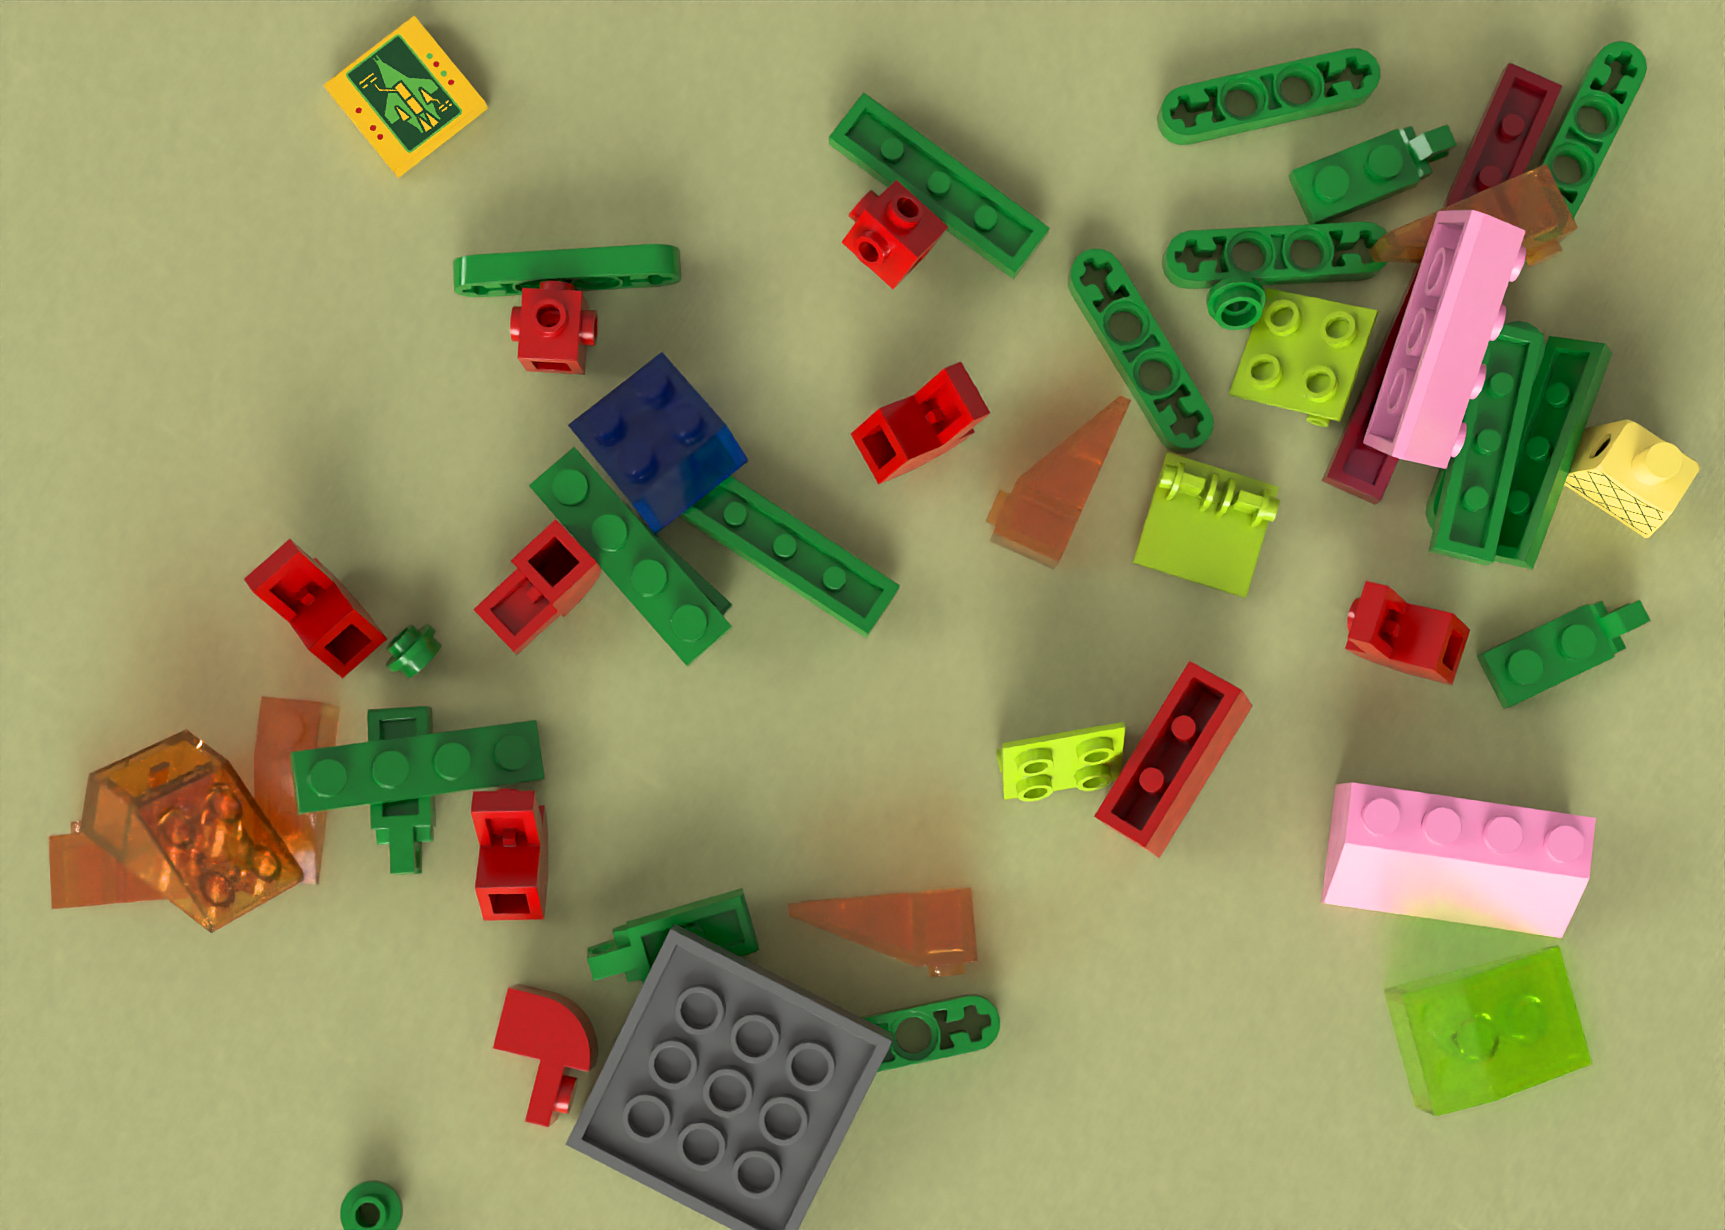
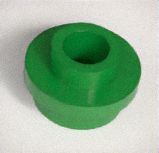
[1206,276,1266,330]
[386,624,442,679]
[340,1180,403,1230]

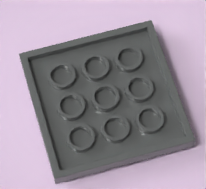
[565,924,894,1230]

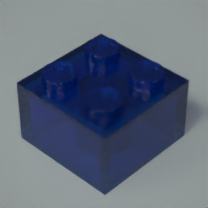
[568,352,749,535]

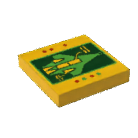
[323,16,488,178]

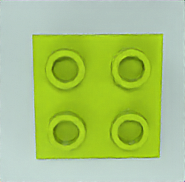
[1229,288,1379,427]
[1133,452,1280,598]
[995,722,1125,801]

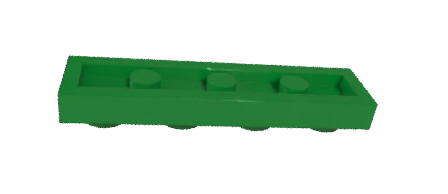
[829,92,1050,280]
[1428,324,1544,566]
[1494,336,1612,570]
[528,447,733,667]
[669,457,900,639]
[289,720,545,815]

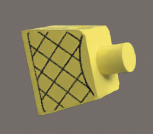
[1564,419,1701,538]

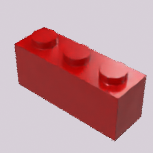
[1094,661,1253,859]

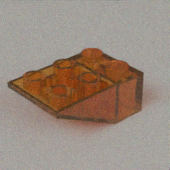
[80,729,306,933]

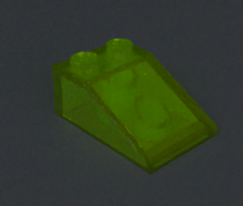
[1383,945,1592,1117]

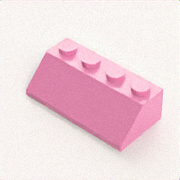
[1363,210,1526,469]
[1321,782,1596,938]

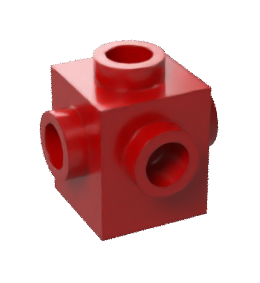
[841,179,948,290]
[510,281,598,375]

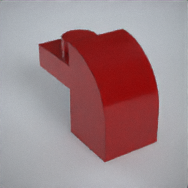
[850,362,990,484]
[473,519,601,655]
[244,539,387,679]
[1345,581,1470,685]
[471,788,548,921]
[493,983,598,1128]

